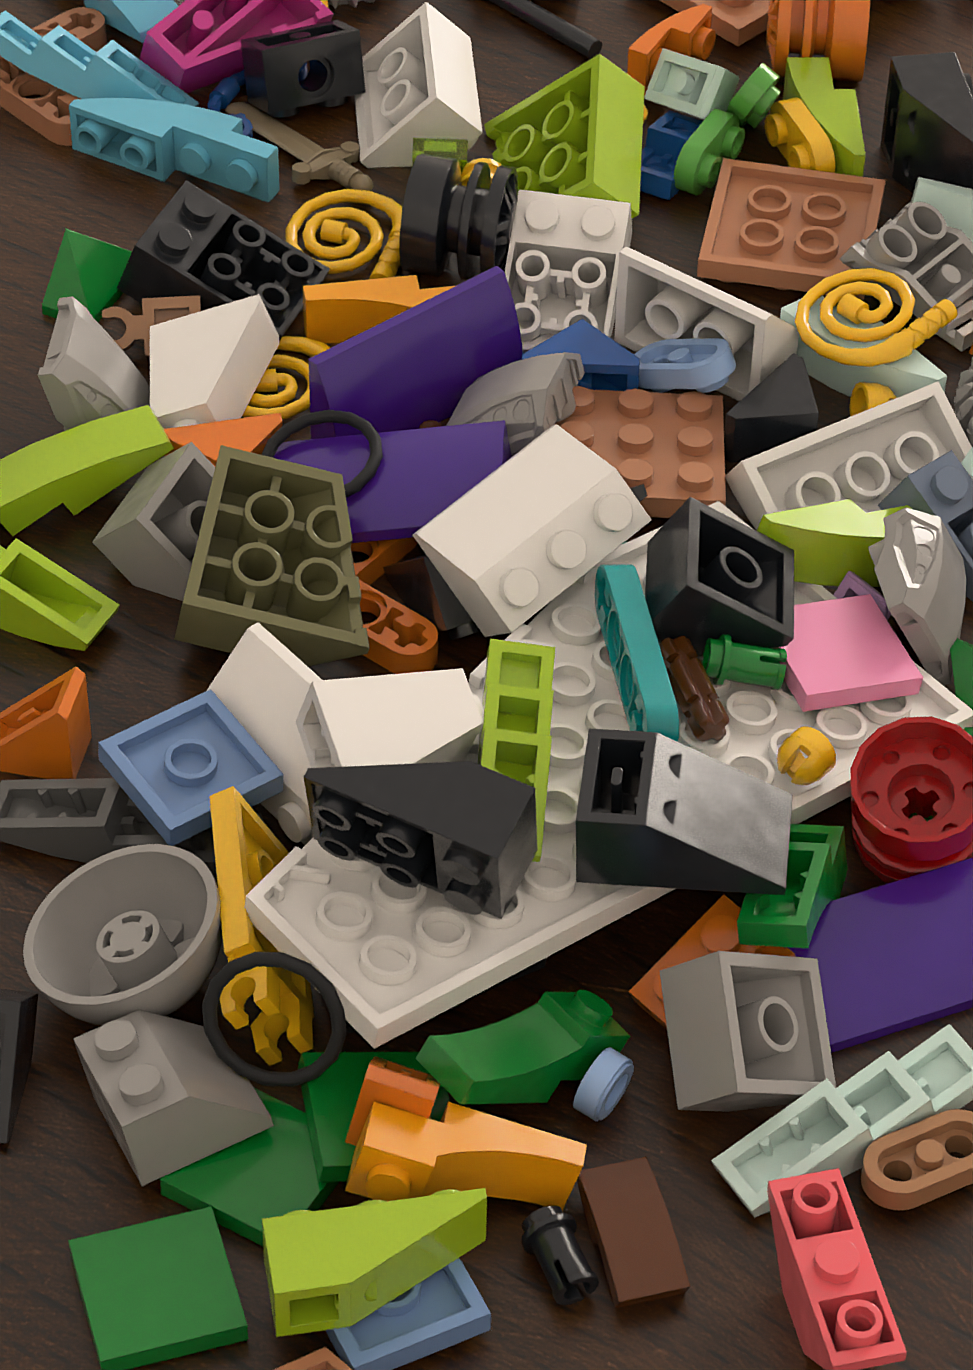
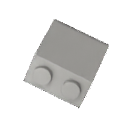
[92,442,215,601]
[660,951,836,1112]
[73,1010,274,1186]

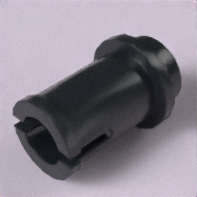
[521,1205,599,1305]

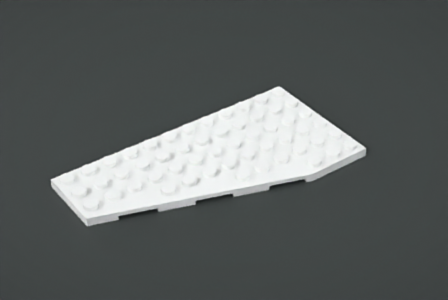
[245,501,973,1049]

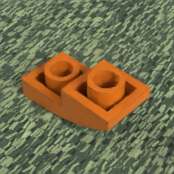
[627,4,716,96]

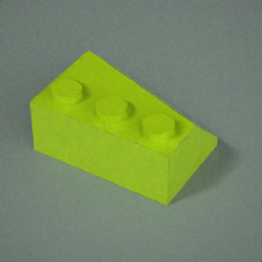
[484,54,645,218]

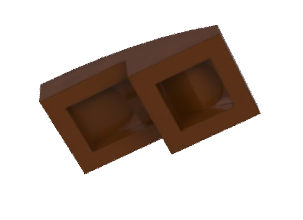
[577,1157,690,1309]

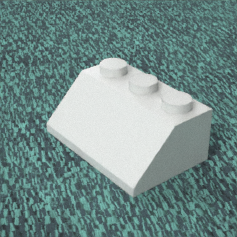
[355,2,483,168]
[614,246,799,401]
[413,424,652,637]
[207,623,322,845]

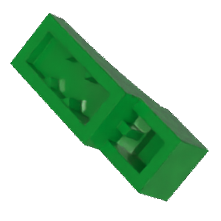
[737,824,848,948]
[415,990,630,1104]

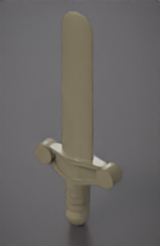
[225,102,373,191]

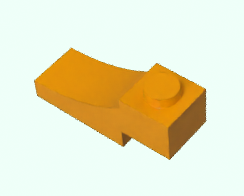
[303,275,455,343]
[345,1102,587,1210]

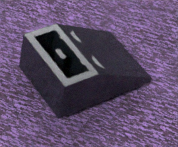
[880,52,973,193]
[117,180,330,341]
[575,729,793,895]
[303,761,538,919]

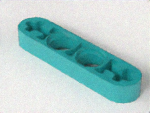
[594,564,679,742]

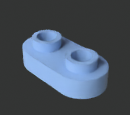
[634,338,736,393]

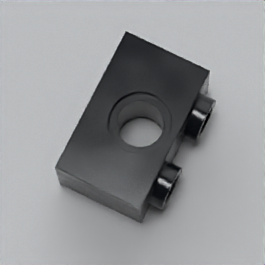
[241,20,366,118]

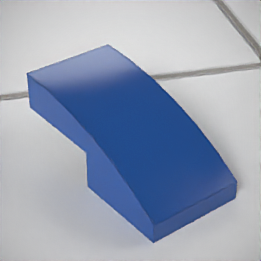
[640,110,703,200]

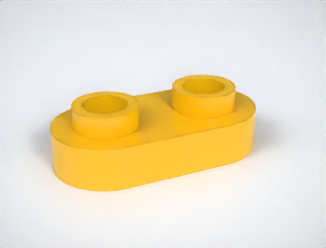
[765,97,835,173]

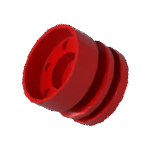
[850,716,973,883]

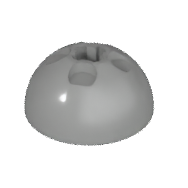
[23,844,223,1026]

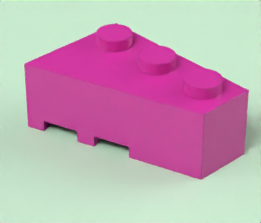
[140,0,333,93]

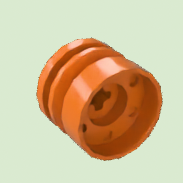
[766,0,870,82]

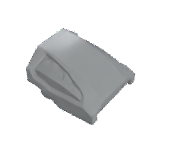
[840,202,973,318]
[38,296,150,431]
[447,352,585,455]
[868,508,966,686]

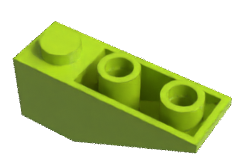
[262,1188,487,1337]

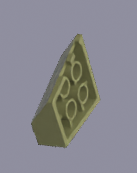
[174,445,370,666]

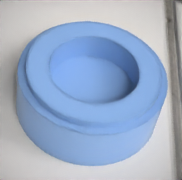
[573,1047,634,1121]

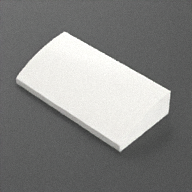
[725,381,973,531]

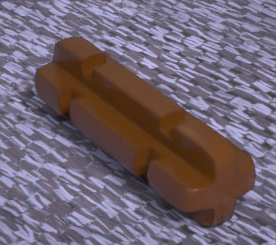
[659,635,729,742]

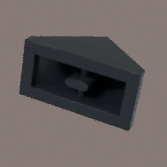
[724,353,819,463]

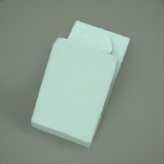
[644,48,739,121]

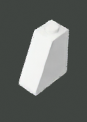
[150,294,279,429]
[295,668,484,768]

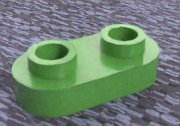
[726,63,781,129]
[673,108,745,195]

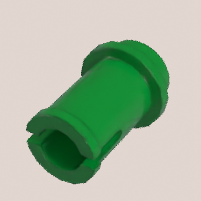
[702,634,787,690]

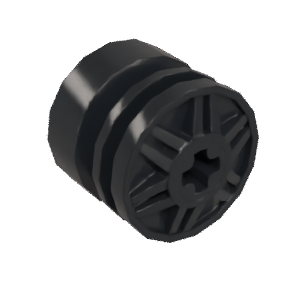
[399,154,518,280]

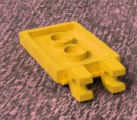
[209,786,314,1066]

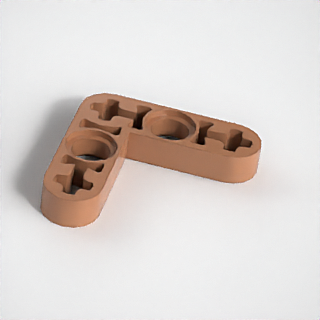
[0,7,107,146]

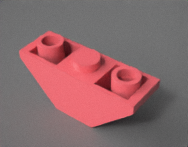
[767,1168,907,1370]

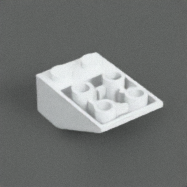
[504,189,632,353]

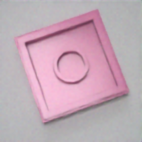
[772,594,923,712]

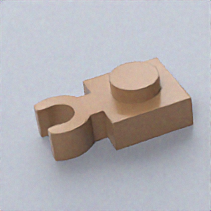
[102,296,201,359]

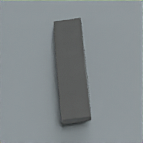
[0,778,264,879]

